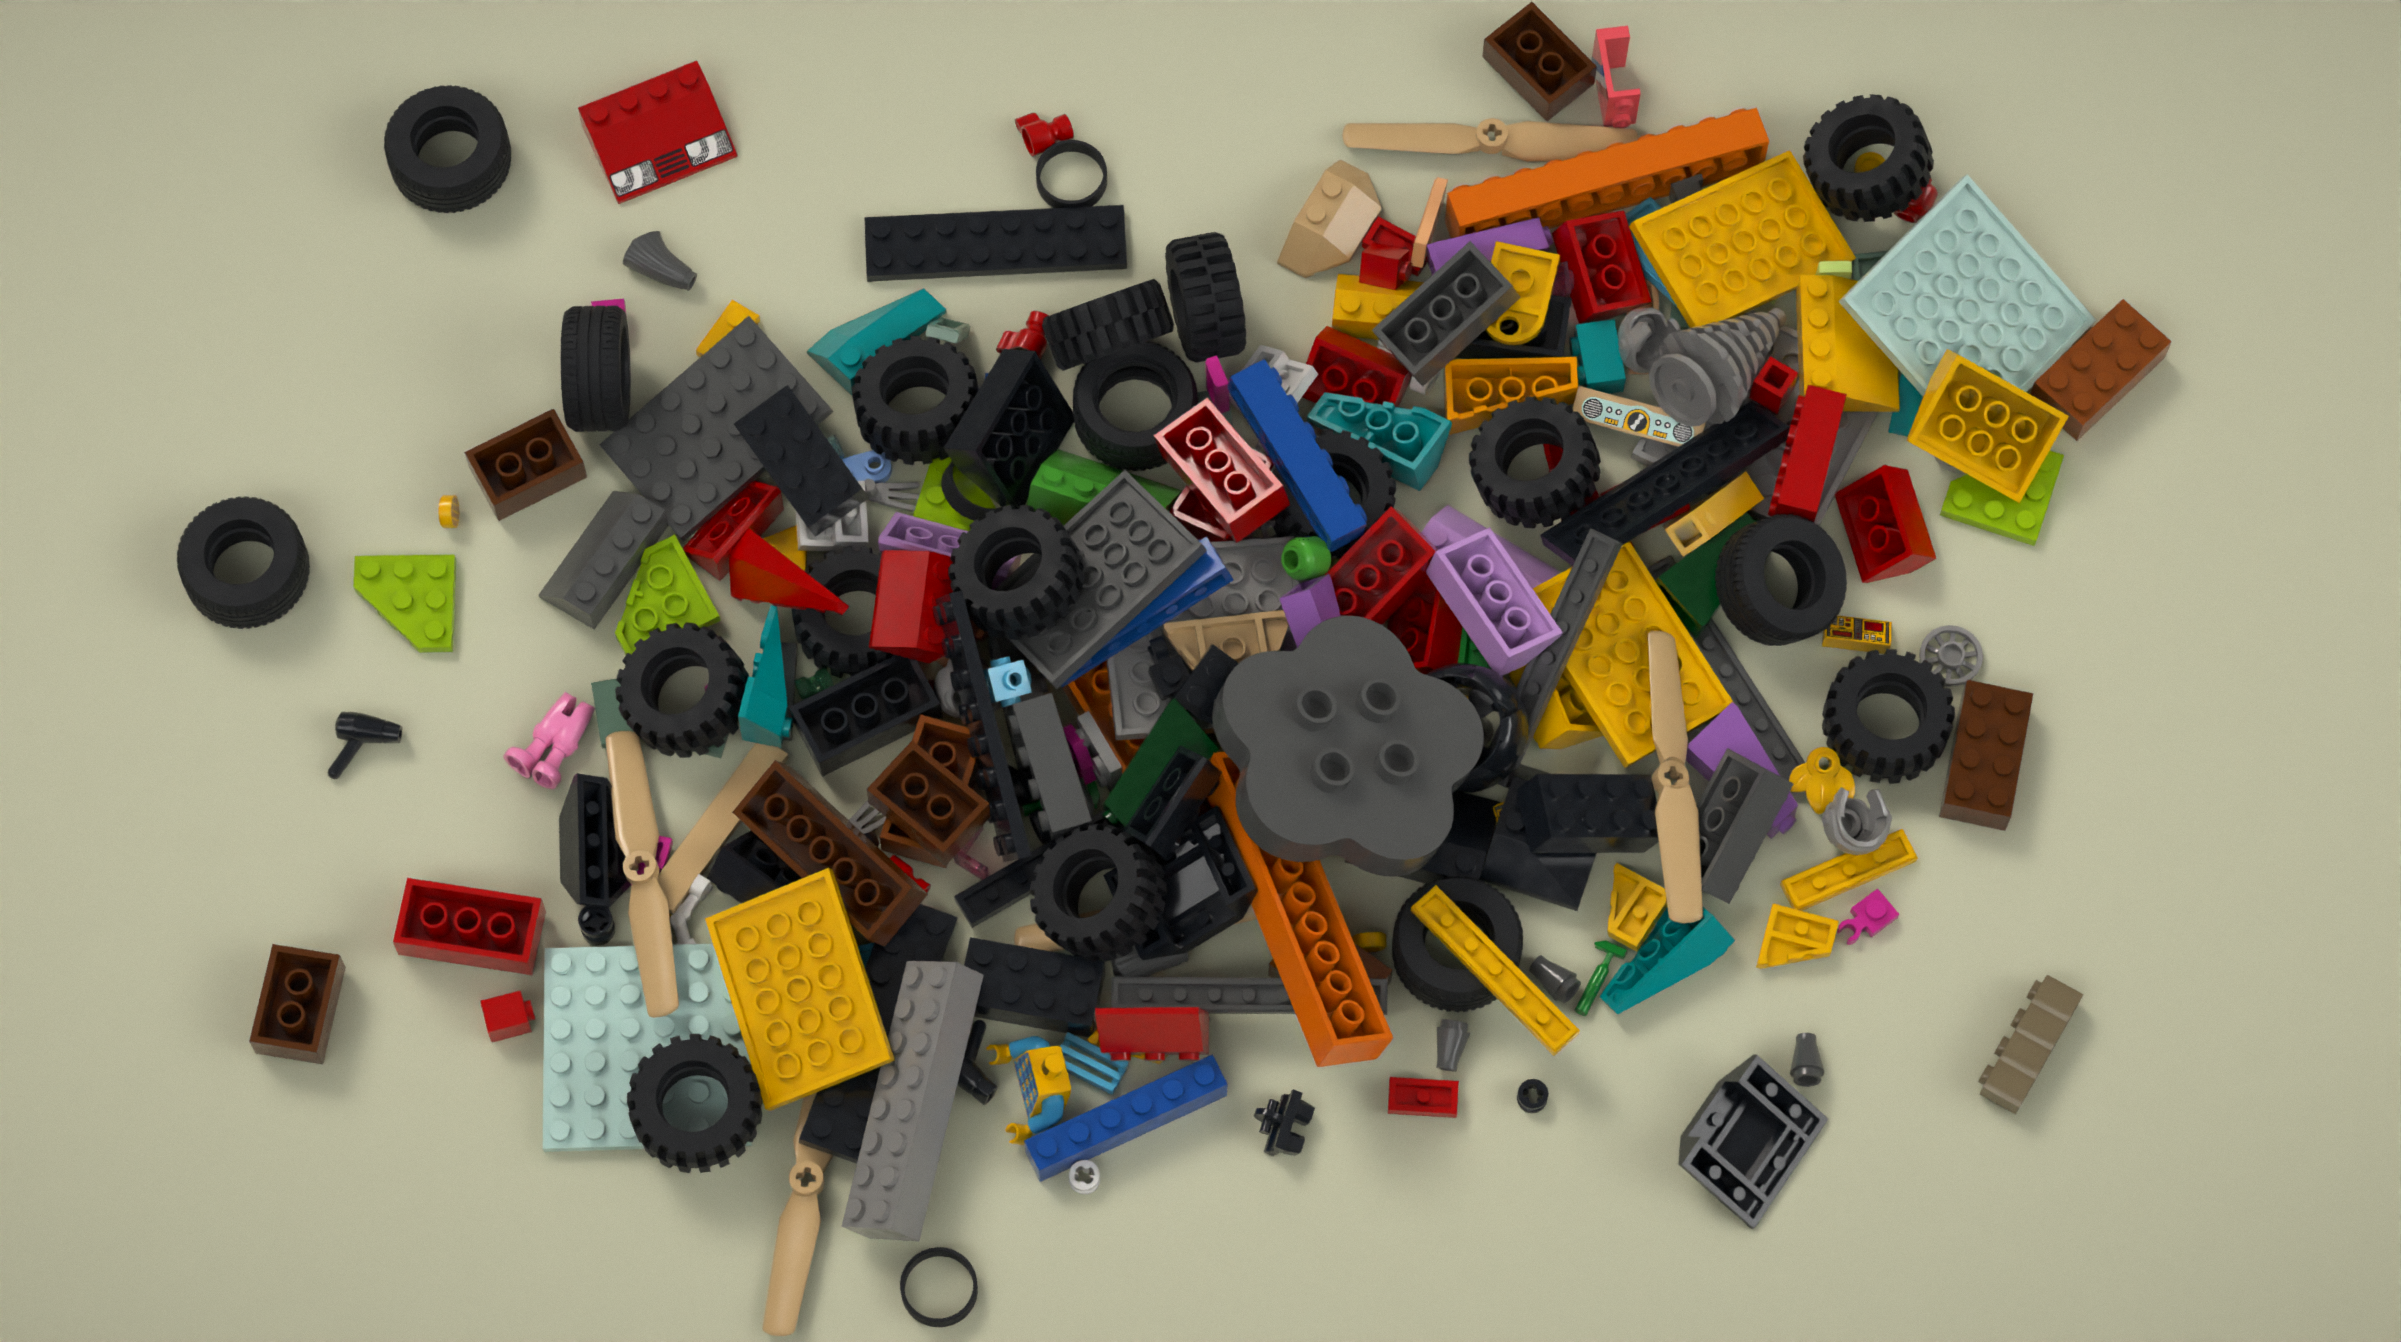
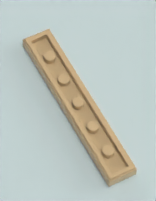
[656,743,789,915]

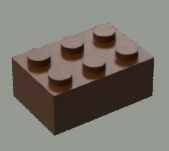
[1482,2,1597,121]
[464,408,587,521]
[866,741,990,866]
[249,944,346,1065]

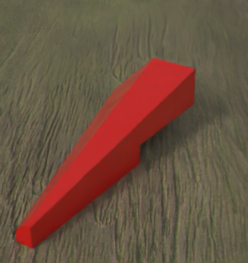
[728,528,849,615]

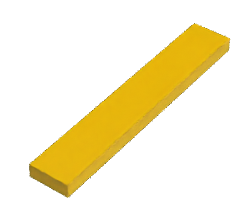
[1411,885,1580,1056]

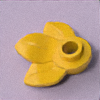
[1789,747,1855,815]

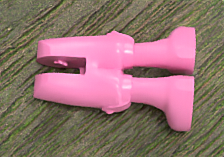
[503,692,595,789]

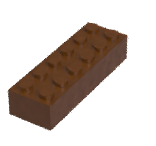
[732,760,928,947]

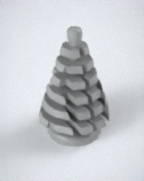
[1649,308,1787,426]

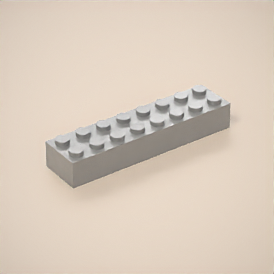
[841,961,984,1242]

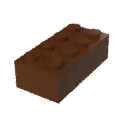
[1939,680,2034,831]

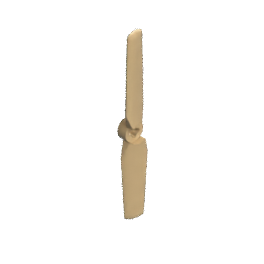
[1342,118,1639,162]
[1648,631,1703,923]
[606,731,679,1018]
[762,1092,834,1336]

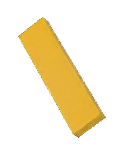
[1780,829,1918,911]

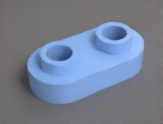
[842,450,892,483]

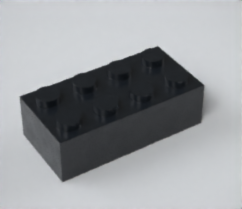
[1455,295,1572,359]
[734,385,869,537]
[789,655,943,777]
[1516,774,1659,853]
[964,937,1105,1037]

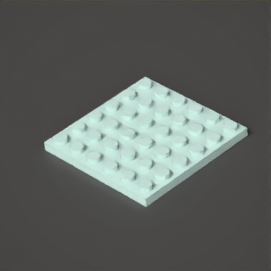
[1838,174,2096,396]
[543,944,752,1152]

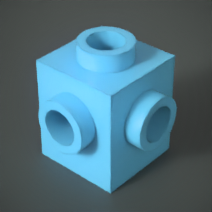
[983,656,1032,707]

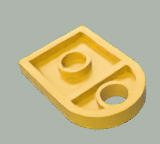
[1485,241,1560,345]

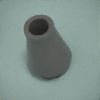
[1529,955,1581,1003]
[1436,1019,1470,1072]
[1790,1033,1824,1087]

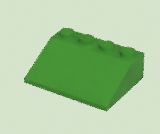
[1027,449,1182,526]

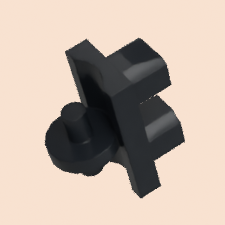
[1254,1089,1315,1156]

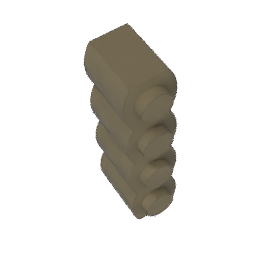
[1978,974,2084,1115]

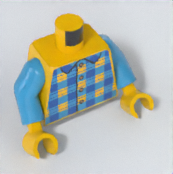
[986,1036,1071,1145]

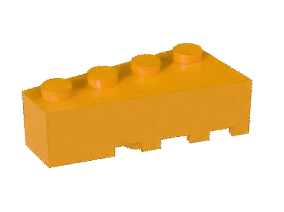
[1443,357,1578,435]

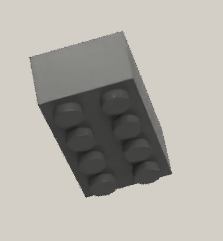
[1372,241,1520,387]

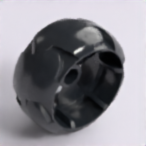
[1426,663,1529,793]

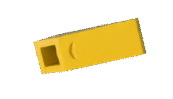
[1663,471,1764,557]

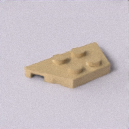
[1162,610,1289,671]

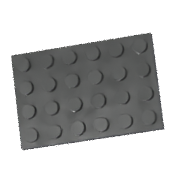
[599,316,833,542]
[994,470,1207,689]

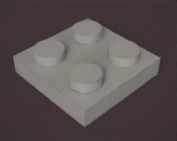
[1075,711,1122,792]

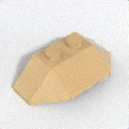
[1277,160,1382,278]

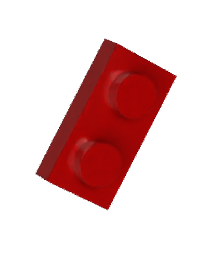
[1362,216,1428,277]
[1388,1077,1459,1118]

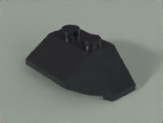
[559,773,631,908]

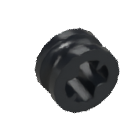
[1517,1079,1549,1113]

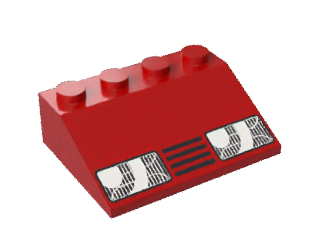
[578,61,738,204]

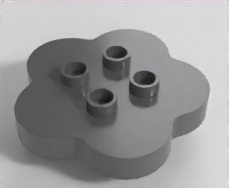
[1212,616,1484,877]

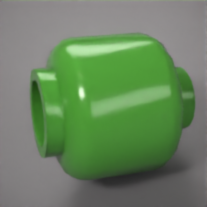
[1281,536,1331,581]

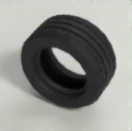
[561,305,631,432]
[1073,341,1198,471]

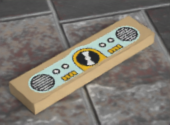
[1572,386,1706,447]

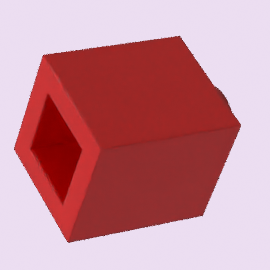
[1359,242,1412,290]
[1749,356,1798,414]
[480,990,535,1043]

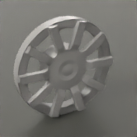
[1919,625,1983,687]

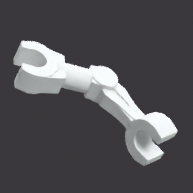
[670,874,713,945]

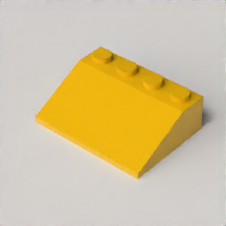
[1796,275,1900,412]
[1906,349,2069,503]

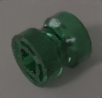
[794,667,834,701]

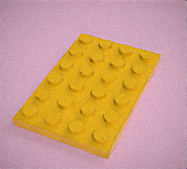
[1629,150,1856,328]
[1532,541,1734,768]
[705,868,895,1111]

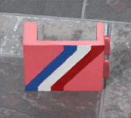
[1592,25,1641,128]

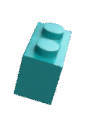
[1569,319,1626,394]

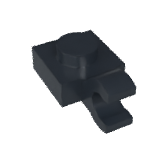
[1147,635,1189,701]

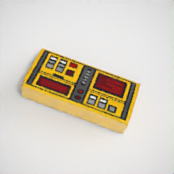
[1822,615,1892,654]

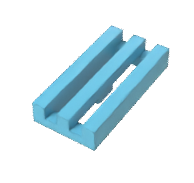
[1060,1032,1129,1095]

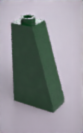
[1656,512,1758,639]
[1101,698,1219,832]

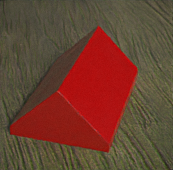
[683,481,784,581]

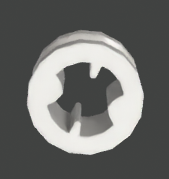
[1069,1160,1100,1194]

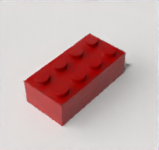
[1767,385,1847,522]
[1154,398,1290,543]
[1325,506,1438,625]
[393,878,546,975]

